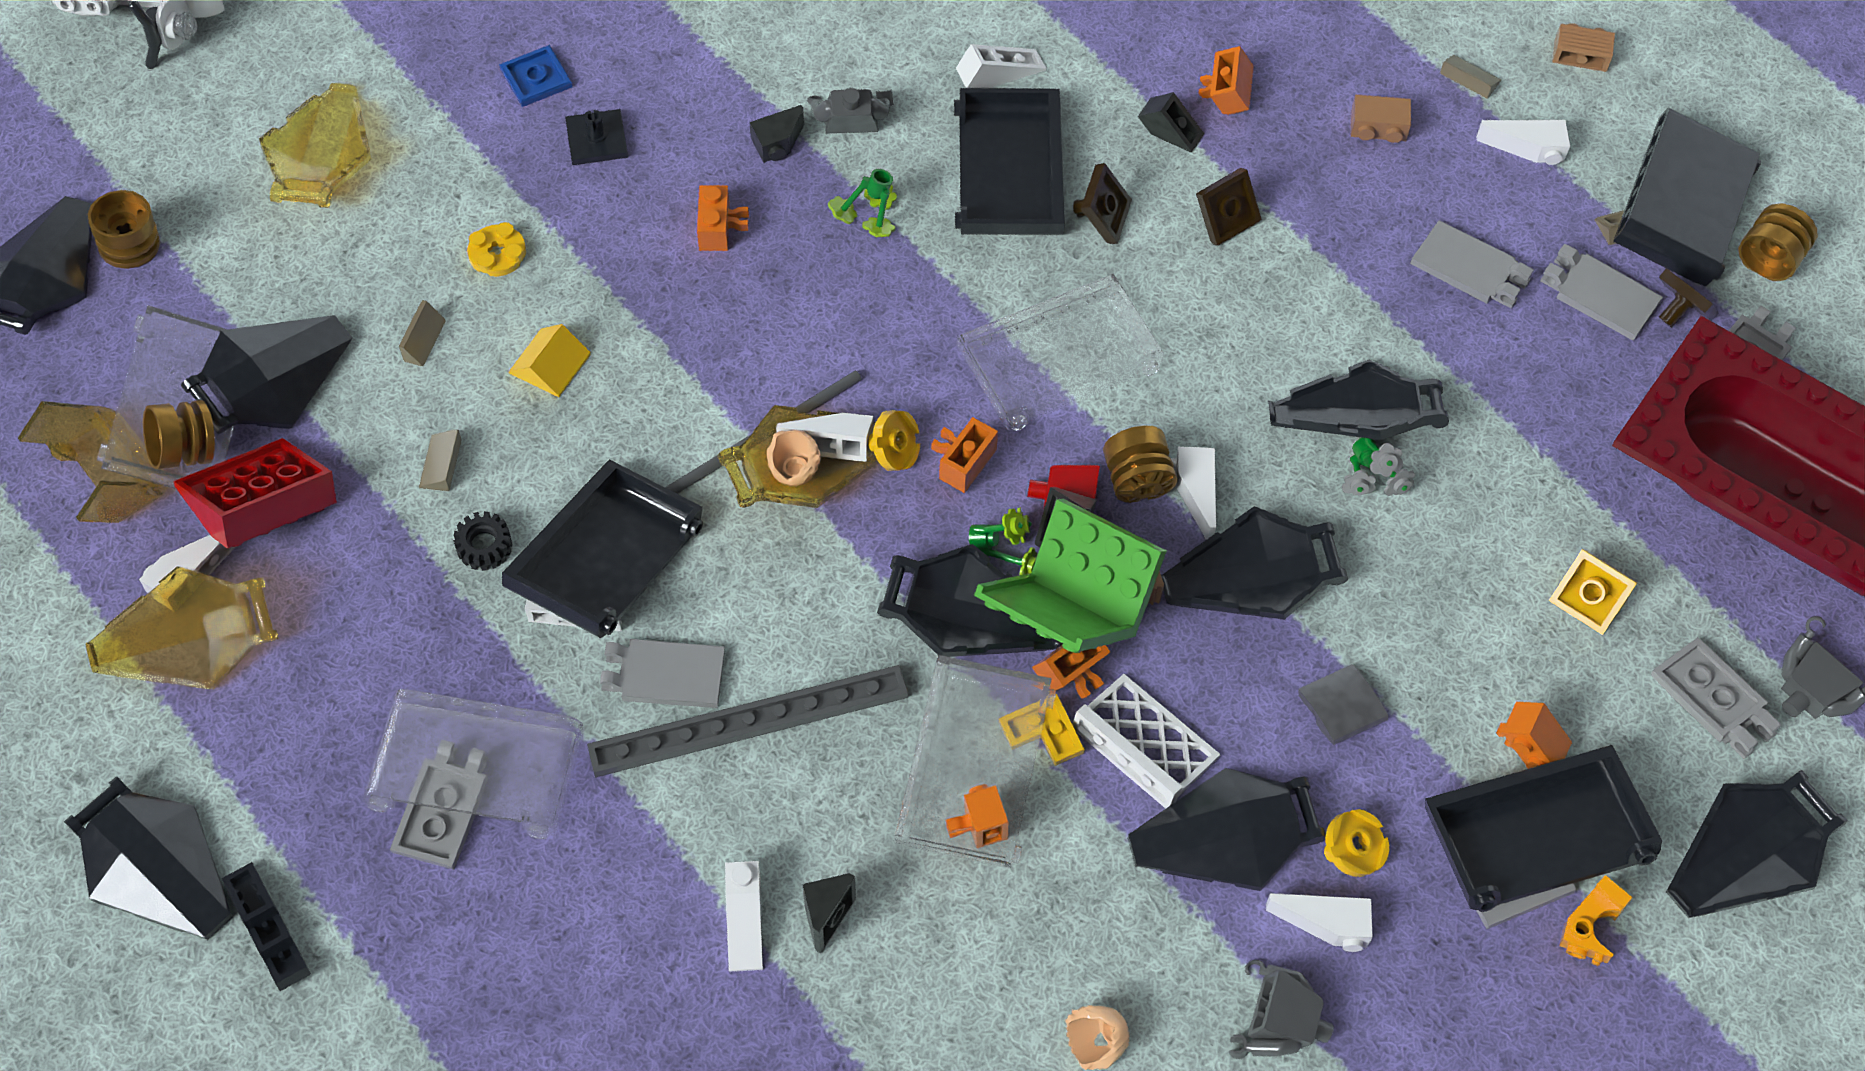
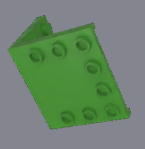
[974,498,1167,653]

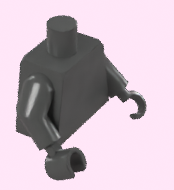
[807,88,894,134]
[1781,616,1865,719]
[1229,960,1334,1059]

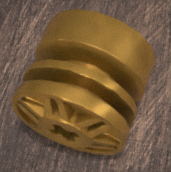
[88,190,160,269]
[1738,203,1818,281]
[143,400,215,469]
[1103,426,1178,503]

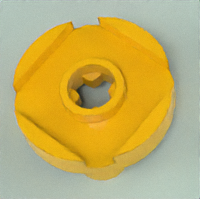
[467,222,526,277]
[868,410,920,471]
[1324,809,1389,877]

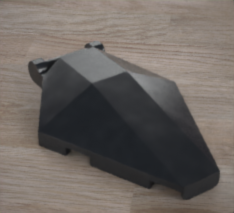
[0,196,92,335]
[181,315,353,434]
[1268,359,1449,440]
[1161,506,1348,620]
[877,544,1059,657]
[1128,768,1326,891]
[1666,770,1848,918]
[64,776,233,940]

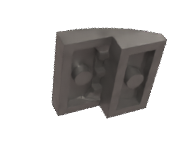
[1298,664,1388,745]

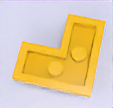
[999,694,1085,766]

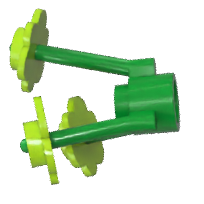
[828,169,897,237]
[969,507,1038,575]

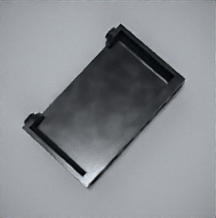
[954,88,1065,235]
[1613,107,1761,287]
[502,459,703,638]
[1425,745,1662,912]

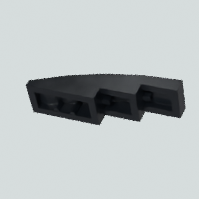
[221,862,311,991]

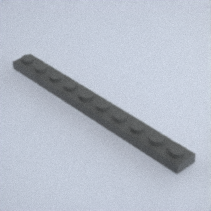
[587,665,908,778]

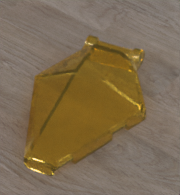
[259,83,372,208]
[718,405,879,508]
[86,566,279,689]

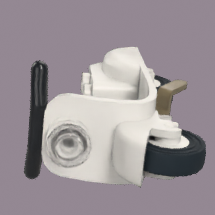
[52,0,225,69]

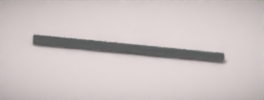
[665,370,862,494]

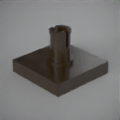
[1073,163,1132,244]
[1196,168,1262,246]
[1659,268,1718,328]

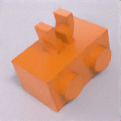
[1198,46,1254,115]
[697,185,749,251]
[931,417,998,493]
[1032,645,1110,699]
[1496,701,1572,769]
[946,784,1008,849]

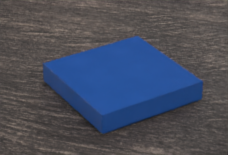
[499,45,573,107]

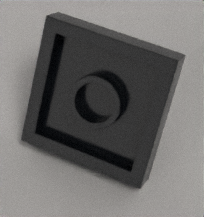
[565,109,628,166]

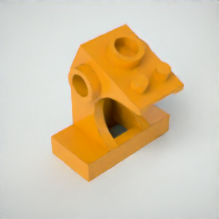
[1559,875,1633,966]

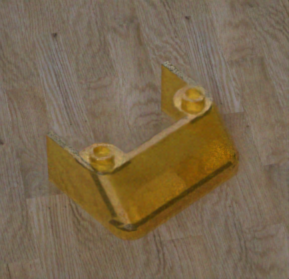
[18,401,171,523]

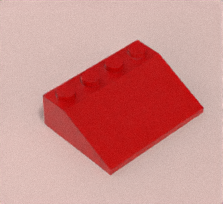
[174,438,337,549]

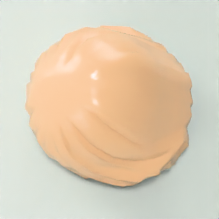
[767,430,821,487]
[1065,1005,1130,1070]

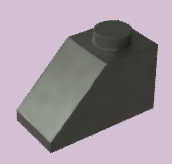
[1137,92,1204,153]
[749,105,804,163]

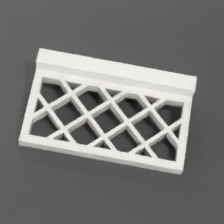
[1072,674,1220,808]

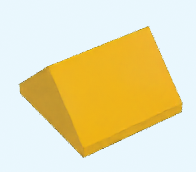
[509,324,591,397]
[1549,549,1637,635]

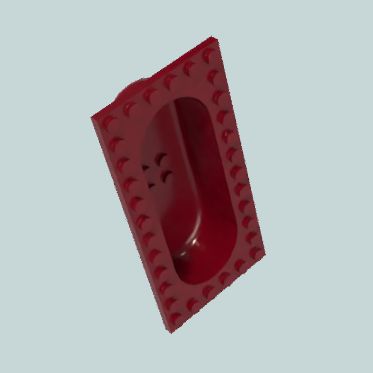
[1612,316,1865,597]

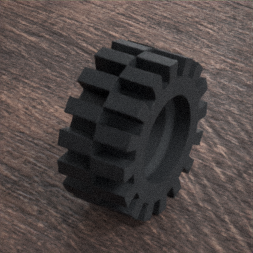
[453,511,512,571]

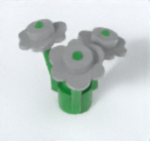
[1342,438,1415,496]

